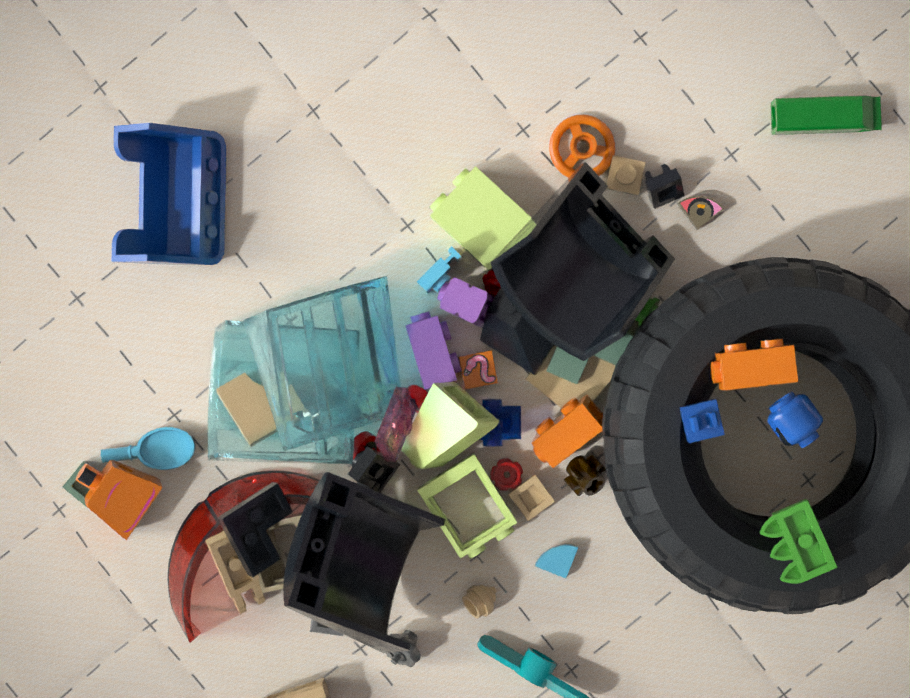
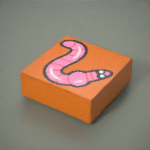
[459,350,498,389]

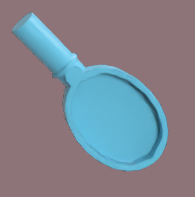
[101,427,196,470]

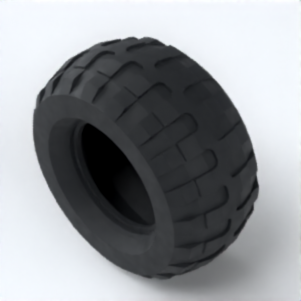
[602,257,910,614]

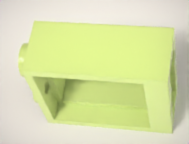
[417,453,517,559]

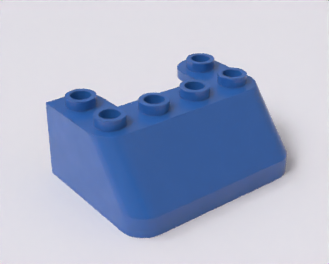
[111,123,226,265]

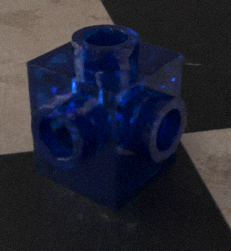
[479,399,521,447]

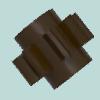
[564,454,606,496]

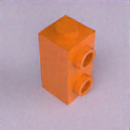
[711,339,798,391]
[532,395,603,468]

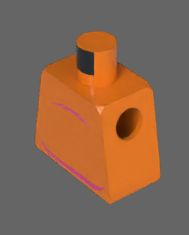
[75,460,163,540]

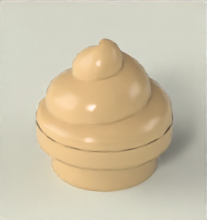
[462,585,497,619]

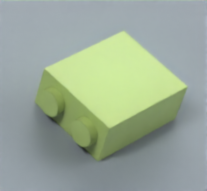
[430,166,531,271]

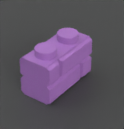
[437,277,495,328]

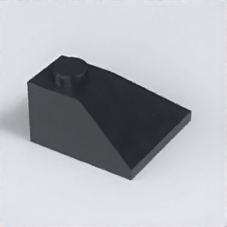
[480,288,554,375]

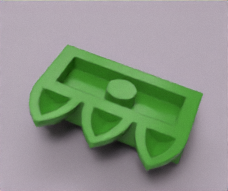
[760,499,837,584]

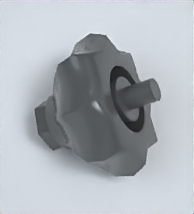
[386,630,421,667]

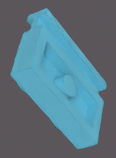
[417,246,462,293]

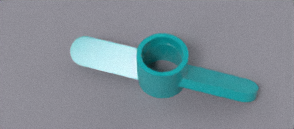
[477,635,589,698]

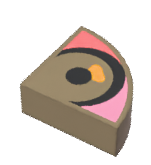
[677,196,724,230]

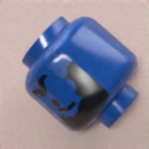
[767,392,823,448]

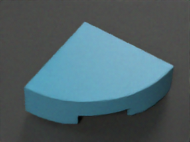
[535,544,578,578]

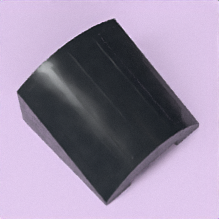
[490,162,675,361]
[283,472,446,653]

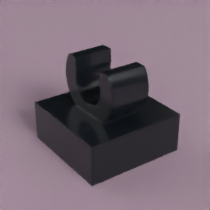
[645,164,685,209]

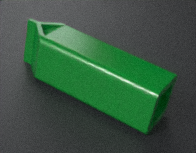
[770,95,882,135]

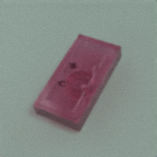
[375,387,417,462]

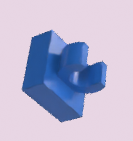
[679,399,725,443]

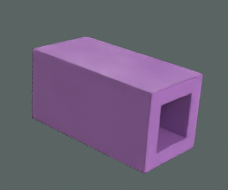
[405,311,461,390]

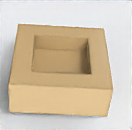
[606,155,646,196]
[508,474,555,521]

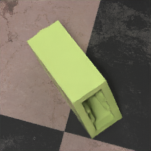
[400,382,499,469]

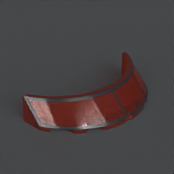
[168,470,320,643]

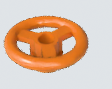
[549,114,616,178]

